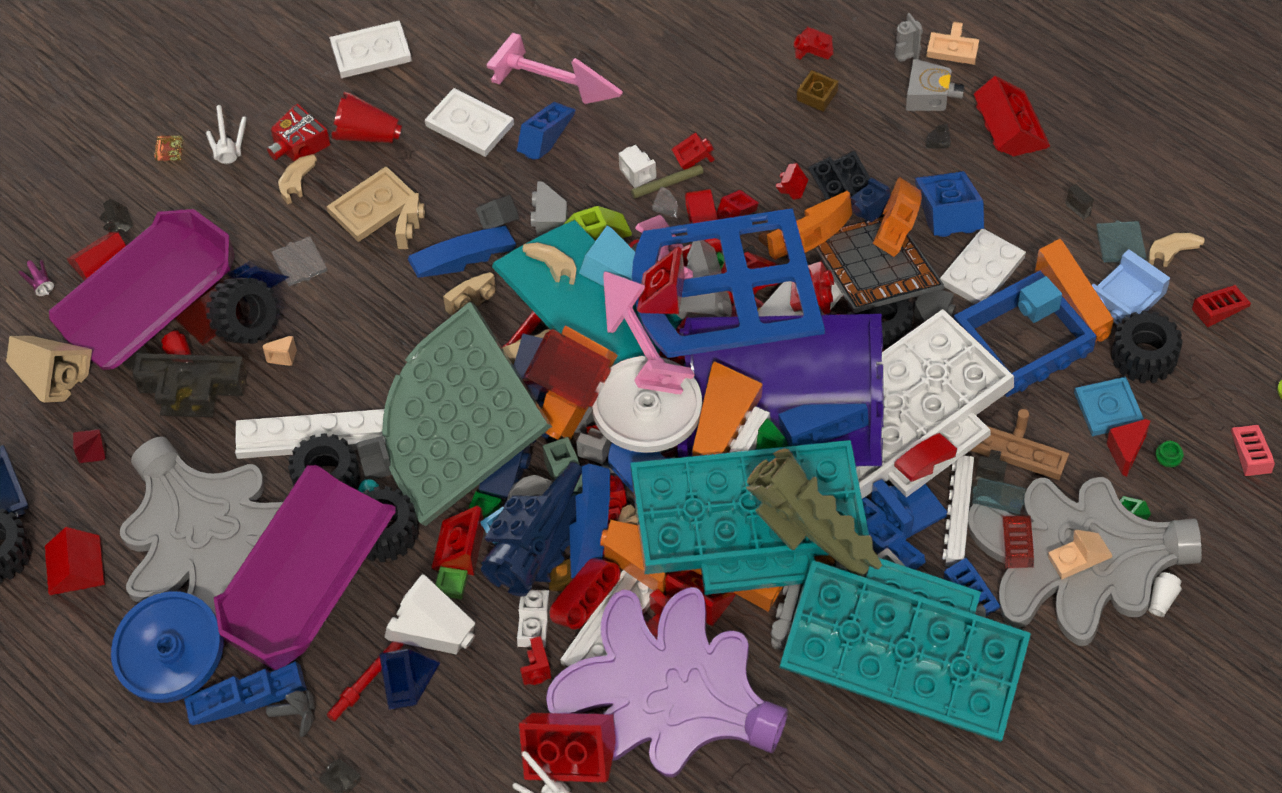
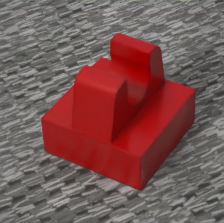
[775,163,808,200]

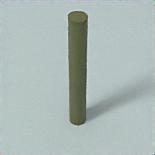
[631,164,704,199]

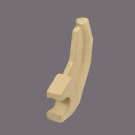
[278,154,317,204]
[1148,233,1205,267]
[522,242,576,285]

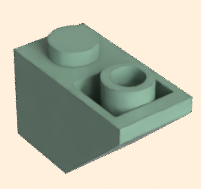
[543,437,583,495]

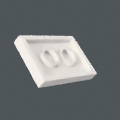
[330,21,412,78]
[425,88,514,157]
[940,229,1026,304]

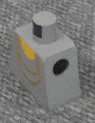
[906,59,965,111]

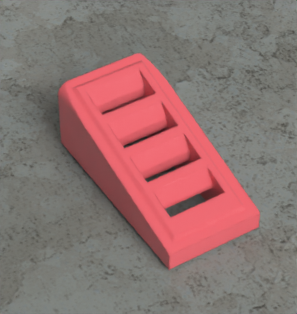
[1231,425,1275,476]

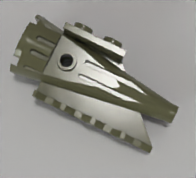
[746,448,882,576]

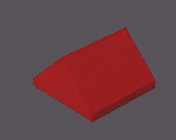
[67,232,126,281]
[637,246,685,314]
[432,506,484,575]
[45,527,105,595]
[665,570,736,626]

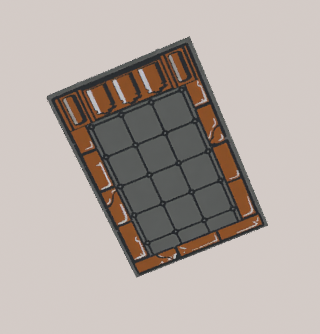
[814,215,944,313]

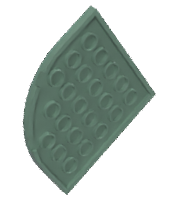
[382,302,552,526]

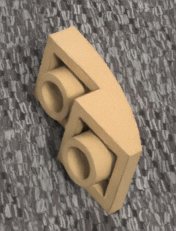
[395,193,425,249]
[443,272,496,315]

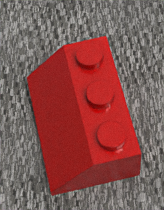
[974,76,1050,156]
[519,713,616,782]

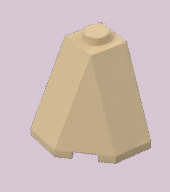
[6,336,92,403]

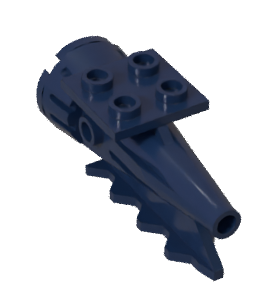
[481,462,582,597]

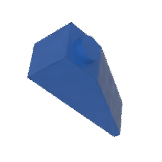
[517,102,576,159]
[778,404,869,446]

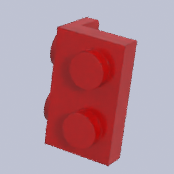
[790,261,834,314]

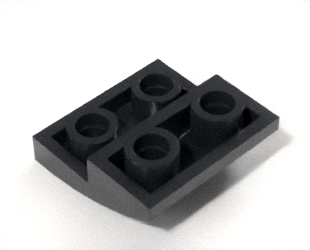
[808,151,871,200]

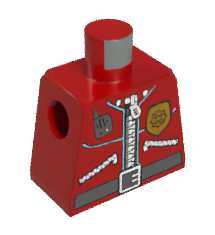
[267,104,330,161]

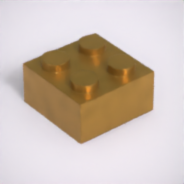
[797,70,839,112]

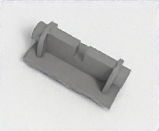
[895,13,923,62]

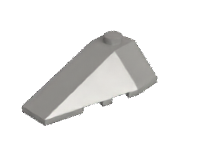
[676,240,732,320]

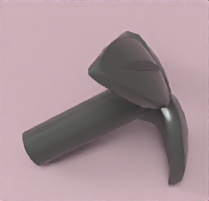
[266,689,315,737]

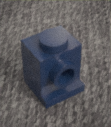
[851,178,891,223]

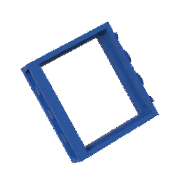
[953,271,1097,397]

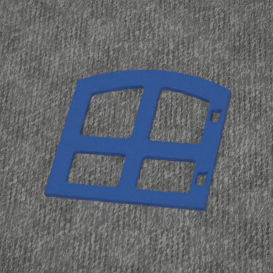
[632,208,825,358]

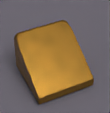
[549,559,572,591]

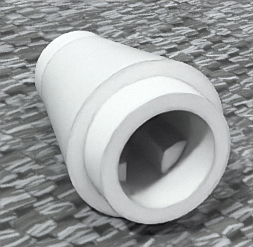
[1148,572,1182,617]

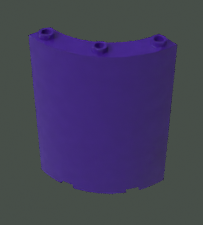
[678,314,884,466]

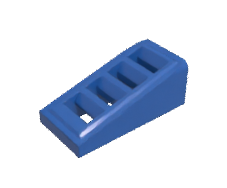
[943,558,1000,616]

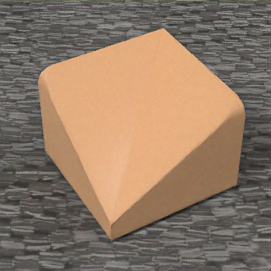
[263,336,297,366]

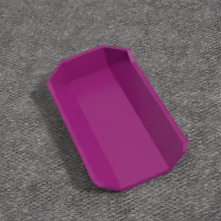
[49,209,235,370]
[213,465,396,670]

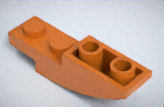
[873,177,922,257]
[766,191,853,260]

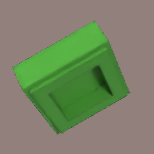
[435,567,468,599]

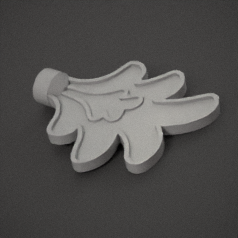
[120,437,283,614]
[968,477,1201,646]

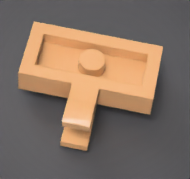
[927,22,979,65]

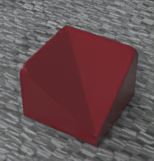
[73,429,106,463]

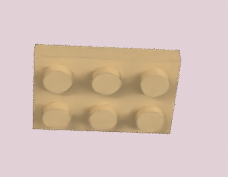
[327,167,414,242]

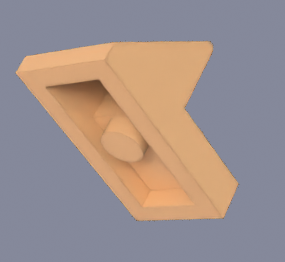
[1048,530,1112,579]

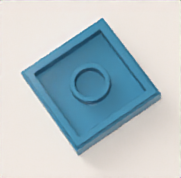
[1074,377,1144,436]

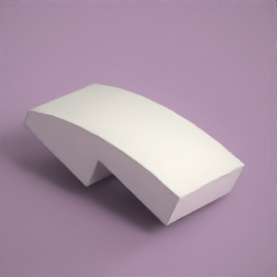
[517,590,549,647]

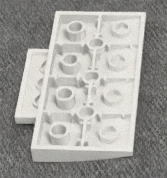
[856,309,1014,499]

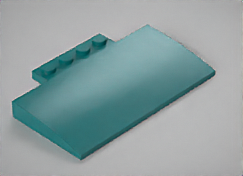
[492,220,685,367]
[630,440,869,595]
[779,558,1031,742]

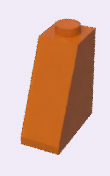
[600,520,669,594]

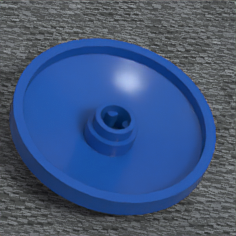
[111,591,224,703]

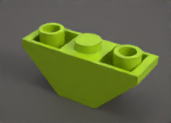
[563,206,632,241]

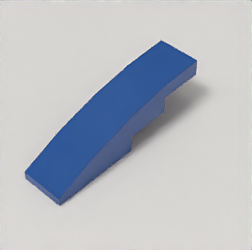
[408,226,516,278]
[569,464,610,579]
[862,497,926,570]
[184,661,307,725]

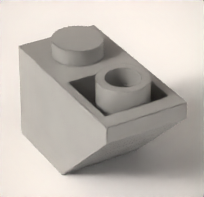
[531,181,568,237]

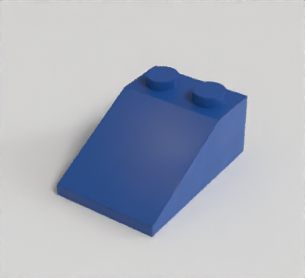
[915,171,984,237]

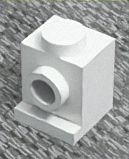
[619,145,656,188]

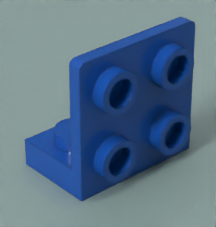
[871,479,947,539]

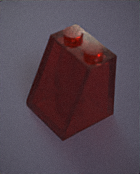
[522,329,612,410]

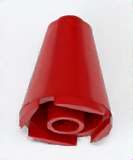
[331,92,402,143]

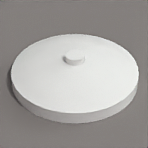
[592,356,702,453]

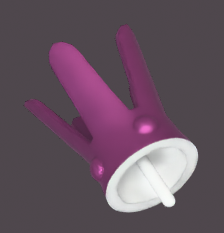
[18,260,54,296]

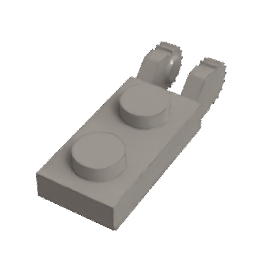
[771,584,803,650]

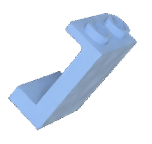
[1092,249,1170,325]

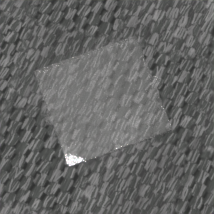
[271,237,328,287]

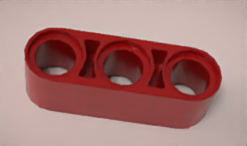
[685,189,722,252]
[549,558,621,629]

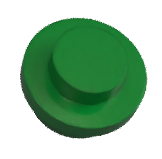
[1155,441,1184,467]

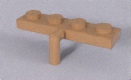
[970,409,1069,481]

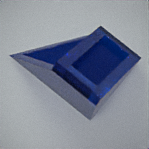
[227,261,289,302]
[379,649,440,709]

